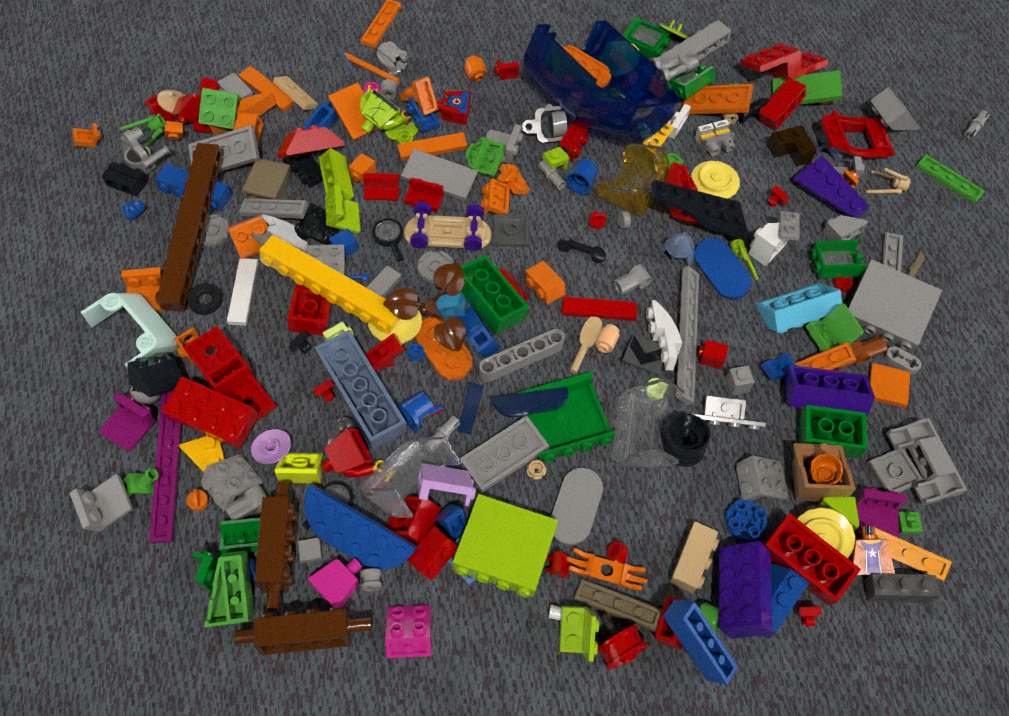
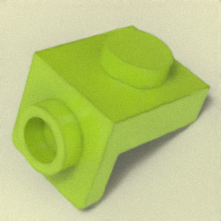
[542,147,569,170]

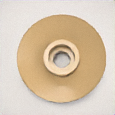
[157,90,186,113]

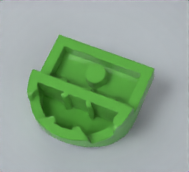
[466,137,507,178]

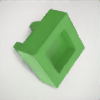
[898,512,923,534]

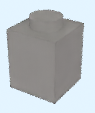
[725,366,755,396]

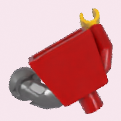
[322,417,386,478]

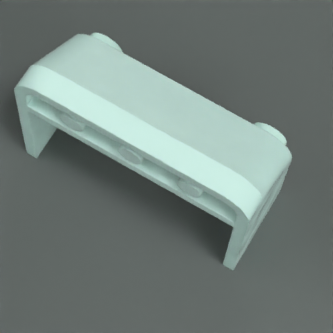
[81,293,178,369]

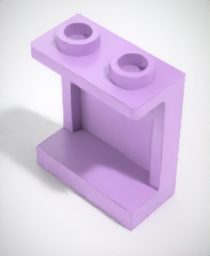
[417,463,476,506]

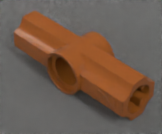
[835,336,887,371]

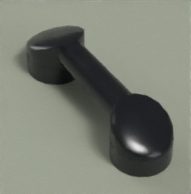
[557,236,606,263]

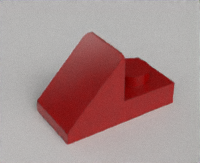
[364,333,405,371]

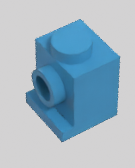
[436,291,467,318]

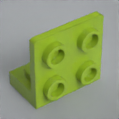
[325,184,360,234]
[559,605,599,662]

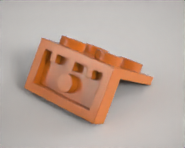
[121,267,165,314]

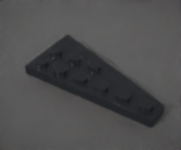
[651,180,751,248]

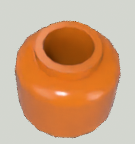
[463,56,487,82]

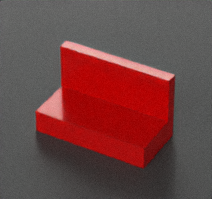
[363,173,400,201]

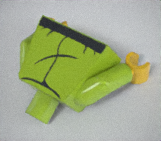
[360,85,411,134]

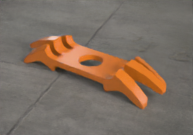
[566,548,648,591]

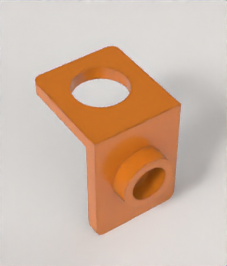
[174,327,199,365]

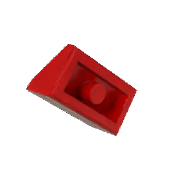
[499,268,530,301]

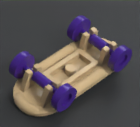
[404,202,492,251]

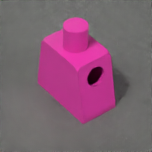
[308,558,363,608]

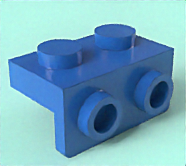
[406,97,440,132]

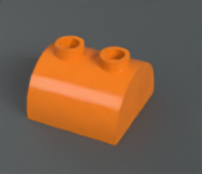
[227,215,268,259]

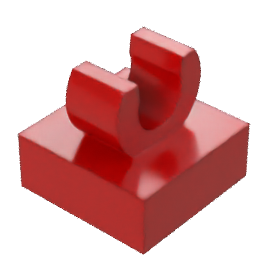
[768,185,789,208]
[312,379,334,403]
[545,551,570,578]
[793,604,822,627]

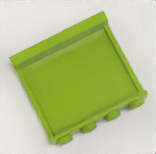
[452,494,559,598]

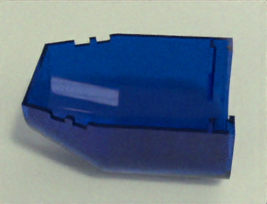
[524,20,682,140]

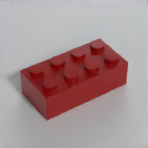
[161,377,259,450]

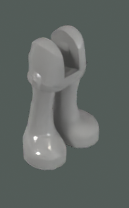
[649,52,699,84]

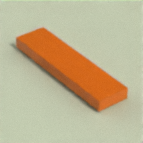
[360,0,402,48]
[238,66,296,113]
[397,132,467,161]

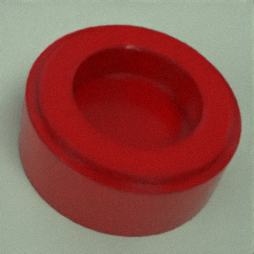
[833,277,853,293]

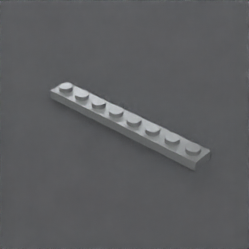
[676,266,699,405]

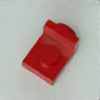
[494,58,519,81]

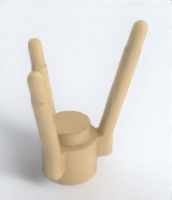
[866,168,910,194]

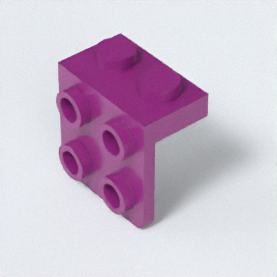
[99,392,156,451]
[856,488,906,538]

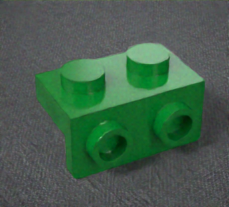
[219,517,261,555]
[192,551,218,593]

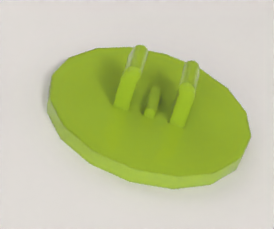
[659,20,688,38]

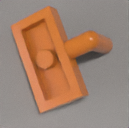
[498,164,530,195]

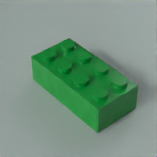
[461,255,529,335]

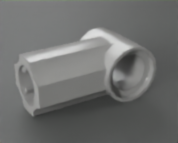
[613,264,653,295]
[225,485,267,520]

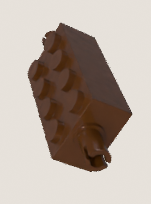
[254,482,298,611]
[234,607,372,655]

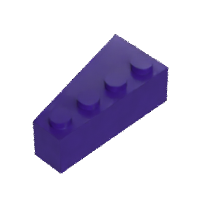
[794,155,869,218]

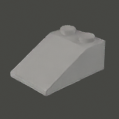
[871,87,920,130]

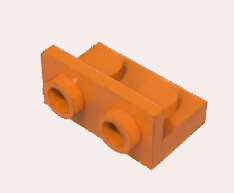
[480,178,510,216]

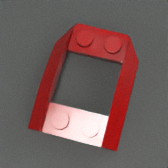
[821,110,895,158]

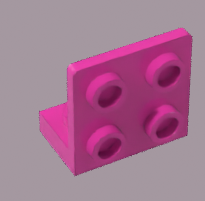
[385,605,431,658]

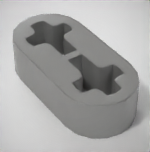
[884,346,922,374]

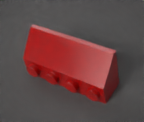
[763,513,861,606]

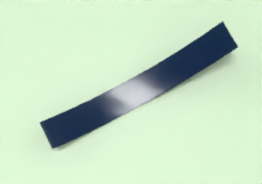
[445,383,484,469]

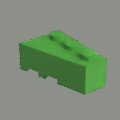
[204,550,255,627]

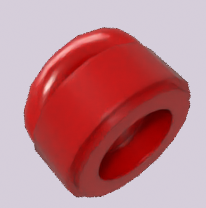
[588,212,606,229]
[607,541,628,564]

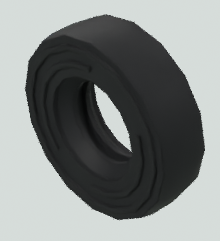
[187,283,222,315]

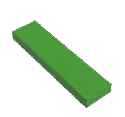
[916,155,985,204]

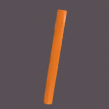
[345,53,400,84]

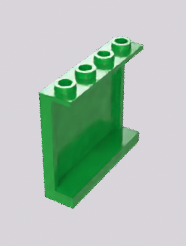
[517,372,616,463]

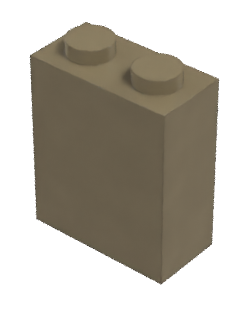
[242,159,293,200]

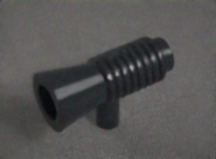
[736,98,769,124]

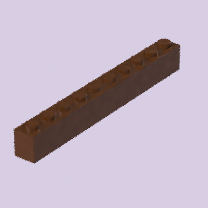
[155,143,223,312]

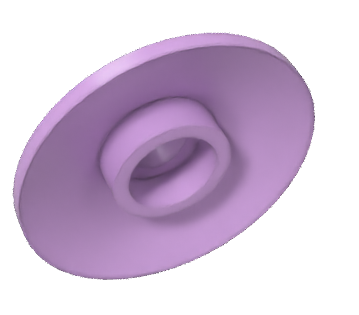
[251,429,291,464]

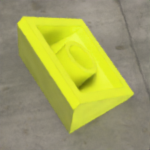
[275,453,324,484]

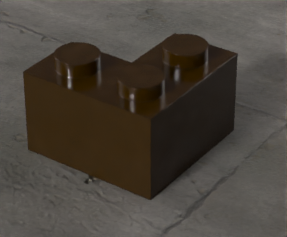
[767,125,817,167]

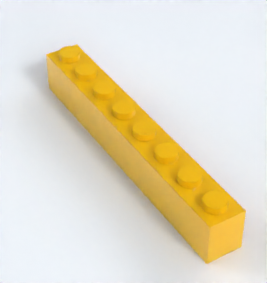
[259,234,400,335]

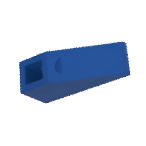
[457,306,501,358]

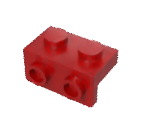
[559,120,589,162]
[404,178,444,213]

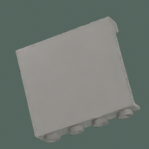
[848,259,942,352]

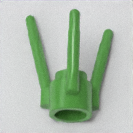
[119,114,167,147]

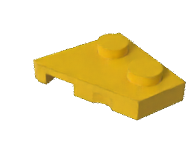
[179,436,225,473]

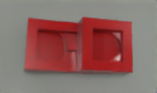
[144,94,177,122]

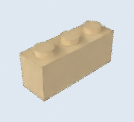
[669,522,719,593]

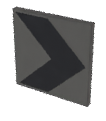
[622,334,663,375]

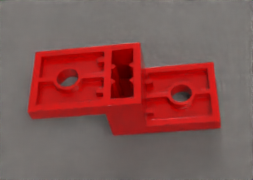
[740,43,828,80]
[183,326,277,422]

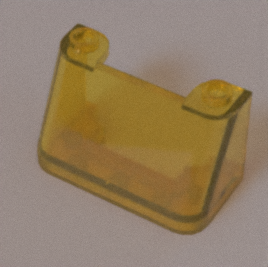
[596,143,670,216]

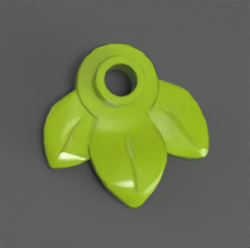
[385,122,418,143]

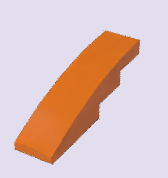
[209,91,276,135]

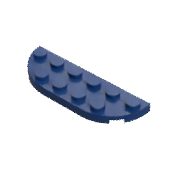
[304,484,418,569]

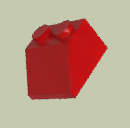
[386,496,441,546]

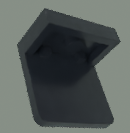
[294,203,340,245]

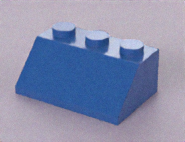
[764,563,810,639]

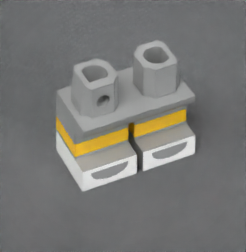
[695,119,735,156]

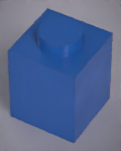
[329,228,359,257]

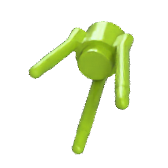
[730,239,759,280]

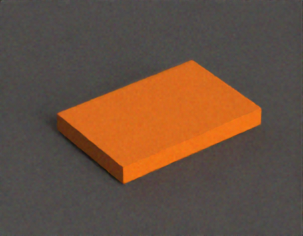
[328,82,378,141]

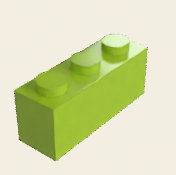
[319,148,354,200]

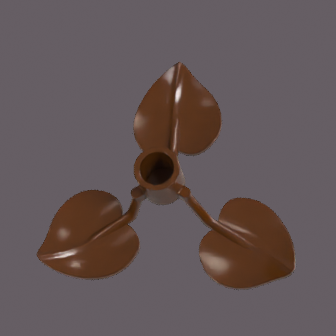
[383,263,466,352]

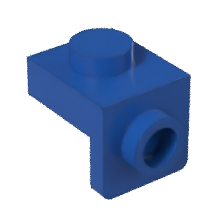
[761,352,796,381]

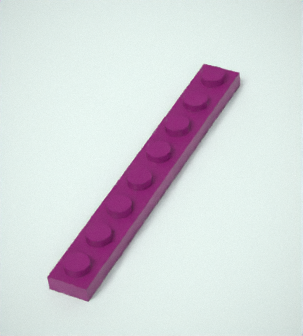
[149,391,182,544]

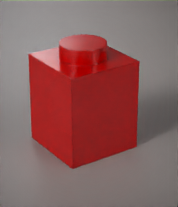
[697,340,729,370]

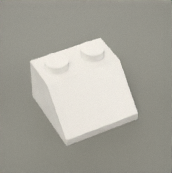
[749,223,789,266]

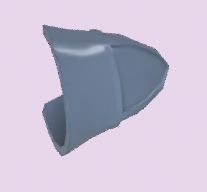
[659,231,695,266]

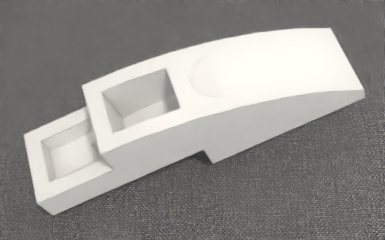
[646,300,682,370]

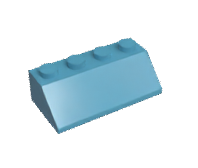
[755,283,842,333]

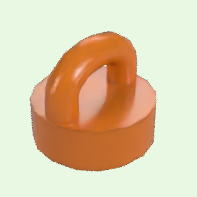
[186,489,209,512]

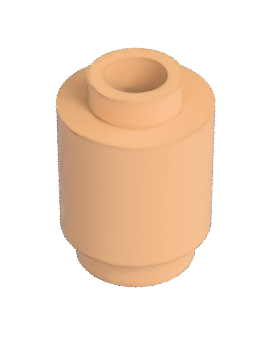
[595,324,620,353]

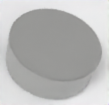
[618,210,631,229]

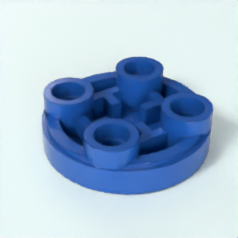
[725,499,767,542]

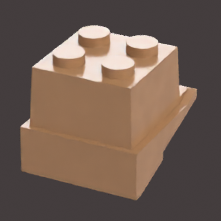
[792,443,855,501]

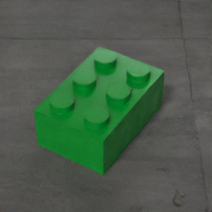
[799,405,868,458]

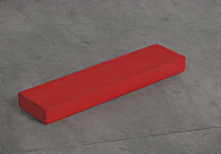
[562,296,637,321]

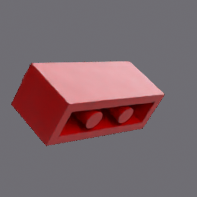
[759,77,807,131]

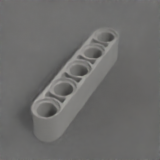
[479,329,565,382]

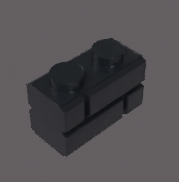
[102,162,148,197]

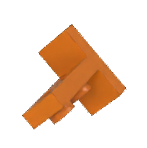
[399,76,438,115]

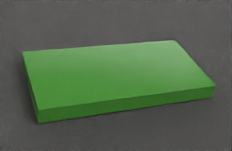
[773,70,842,105]

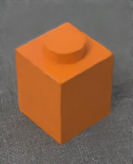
[348,153,377,184]

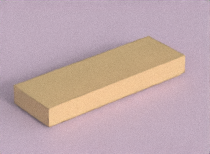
[273,76,318,110]

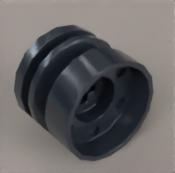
[663,414,711,467]

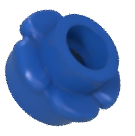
[407,343,426,362]

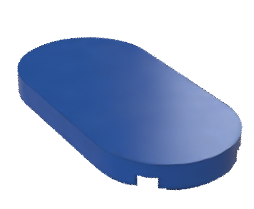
[694,238,751,300]

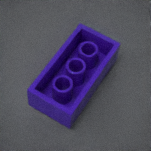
[784,365,875,416]
[719,541,773,639]

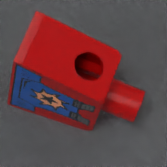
[436,91,471,125]

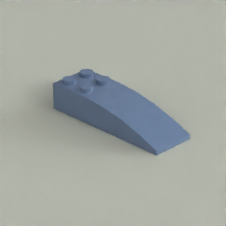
[314,330,407,450]

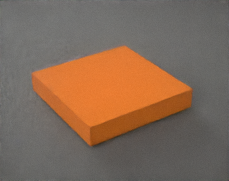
[869,363,910,408]

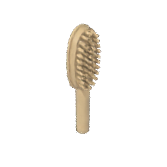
[570,317,602,374]

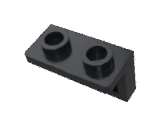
[288,153,323,188]

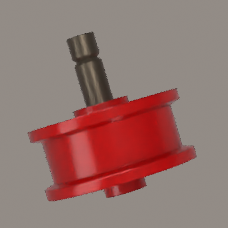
[597,614,649,671]

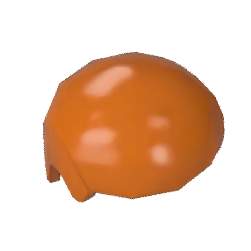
[810,453,843,485]

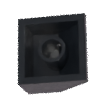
[127,352,183,397]

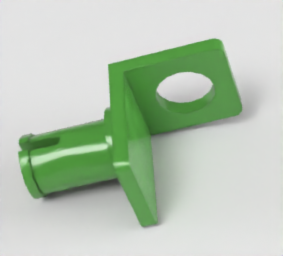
[122,468,159,497]

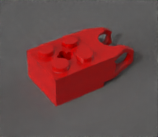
[287,284,334,336]

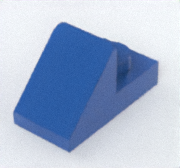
[435,504,467,542]

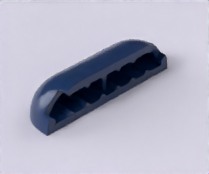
[491,387,569,418]

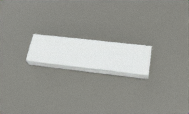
[227,259,259,326]

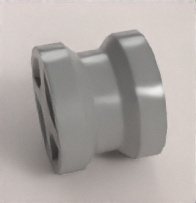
[380,79,397,100]
[360,568,382,591]

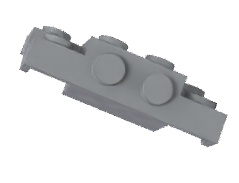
[886,418,967,505]

